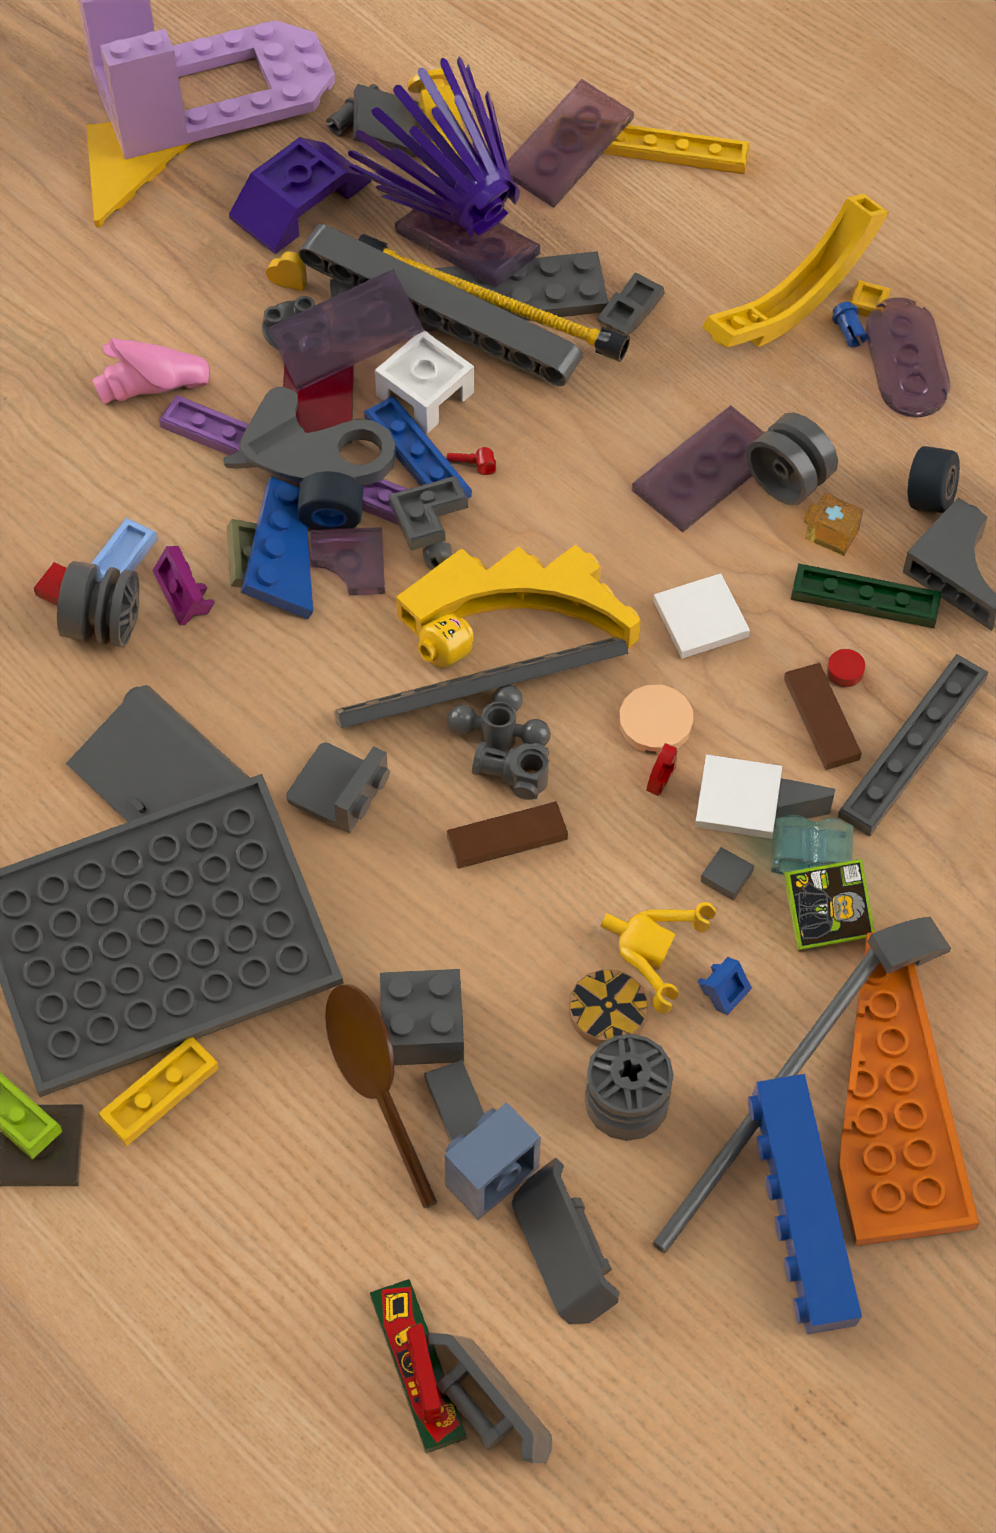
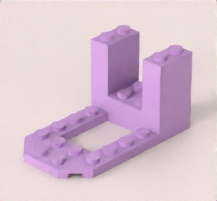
[78,0,335,159]

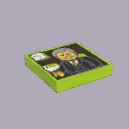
[783,859,875,950]

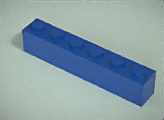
[748,1074,862,1335]

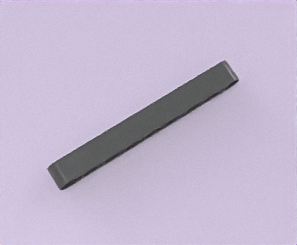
[298,224,583,386]

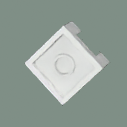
[375,329,474,433]

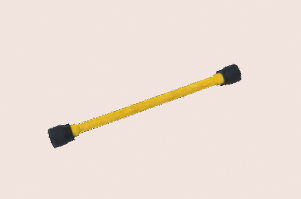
[358,234,630,362]

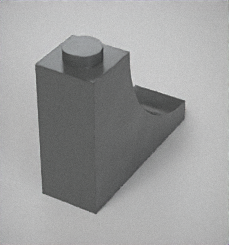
[903,498,996,631]

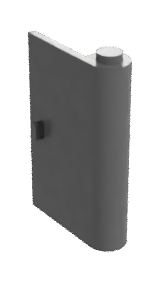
[66,685,250,822]

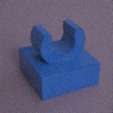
[698,957,752,1015]

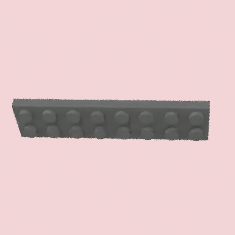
[330,251,608,341]

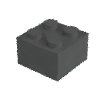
[380,969,464,1065]

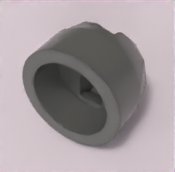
[422,542,453,570]

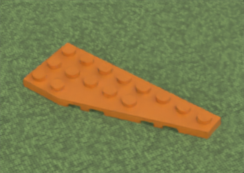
[837,932,979,1246]

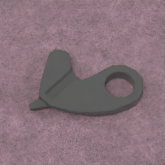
[224,387,396,486]

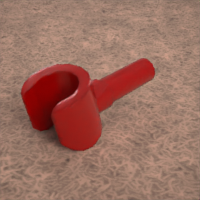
[447,447,496,475]

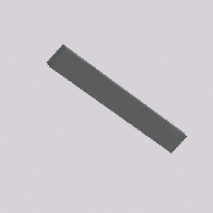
[334,637,629,728]

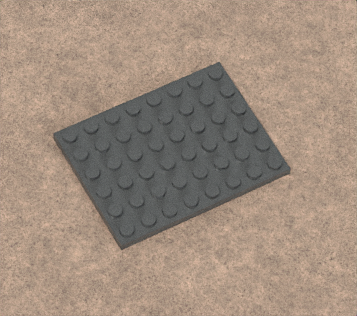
[0,774,344,1097]

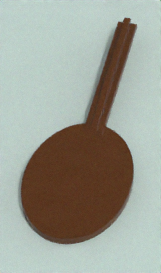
[325,984,437,1208]

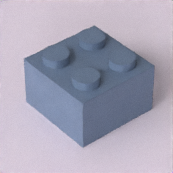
[444,1102,541,1220]

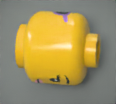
[418,614,474,668]

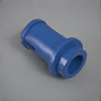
[832,302,868,347]

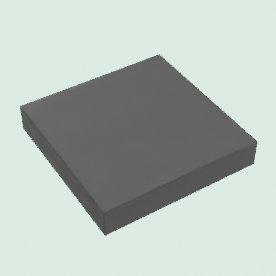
[354,84,419,158]

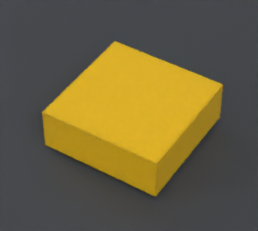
[850,280,891,321]

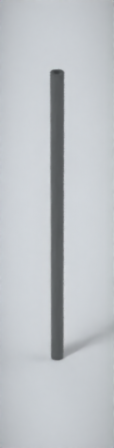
[652,948,880,1253]

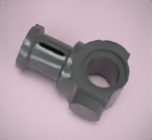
[472,742,549,800]

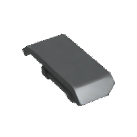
[512,1158,619,1324]
[426,1333,552,1464]

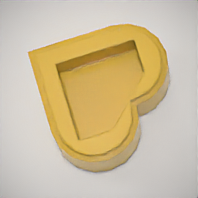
[266,252,307,291]

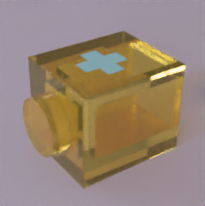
[804,492,864,556]

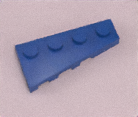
[241,476,313,619]

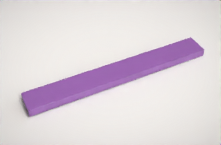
[159,395,408,525]

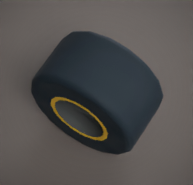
[907,446,960,514]

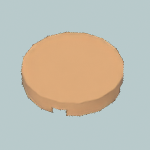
[619,684,694,754]

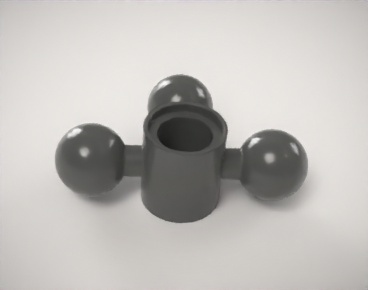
[447,685,551,751]

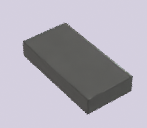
[424,1060,484,1143]

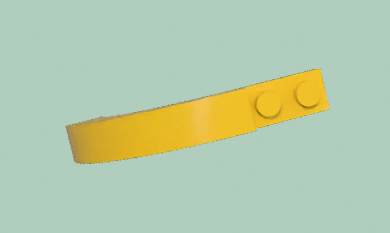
[702,193,889,348]

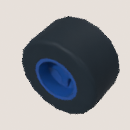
[297,471,363,533]

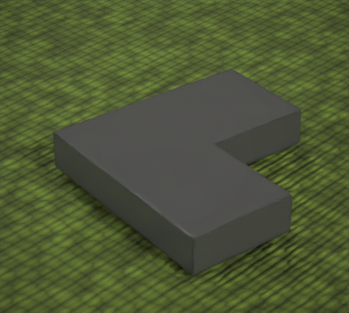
[388,476,468,551]

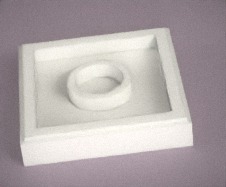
[653,573,750,659]
[695,754,782,839]

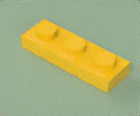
[98,1037,219,1147]

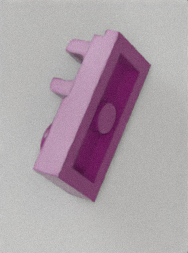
[152,546,215,625]

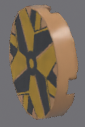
[569,969,648,1046]

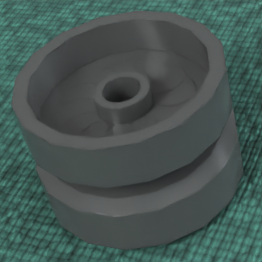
[746,412,838,505]

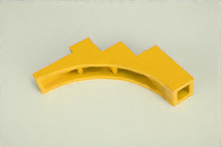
[396,544,641,648]

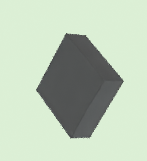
[700,847,754,900]

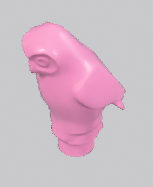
[92,338,210,404]

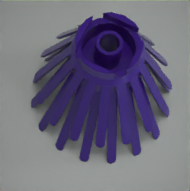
[348,56,521,236]

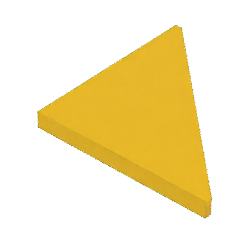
[86,122,193,227]

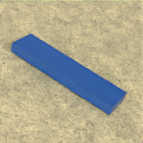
[364,396,472,498]

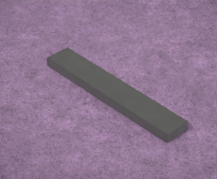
[838,654,988,836]

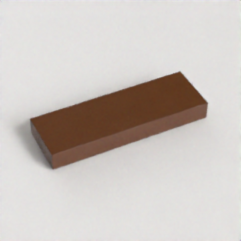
[784,663,862,770]
[447,801,568,869]

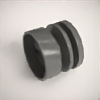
[57,561,139,647]
[585,1034,674,1141]

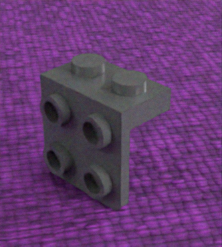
[286,742,390,834]

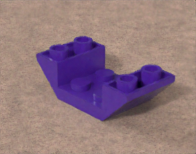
[229,137,371,254]

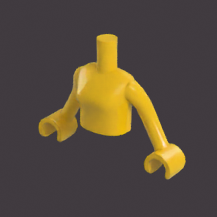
[600,902,716,1014]

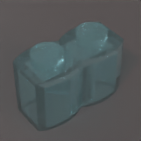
[771,814,853,875]

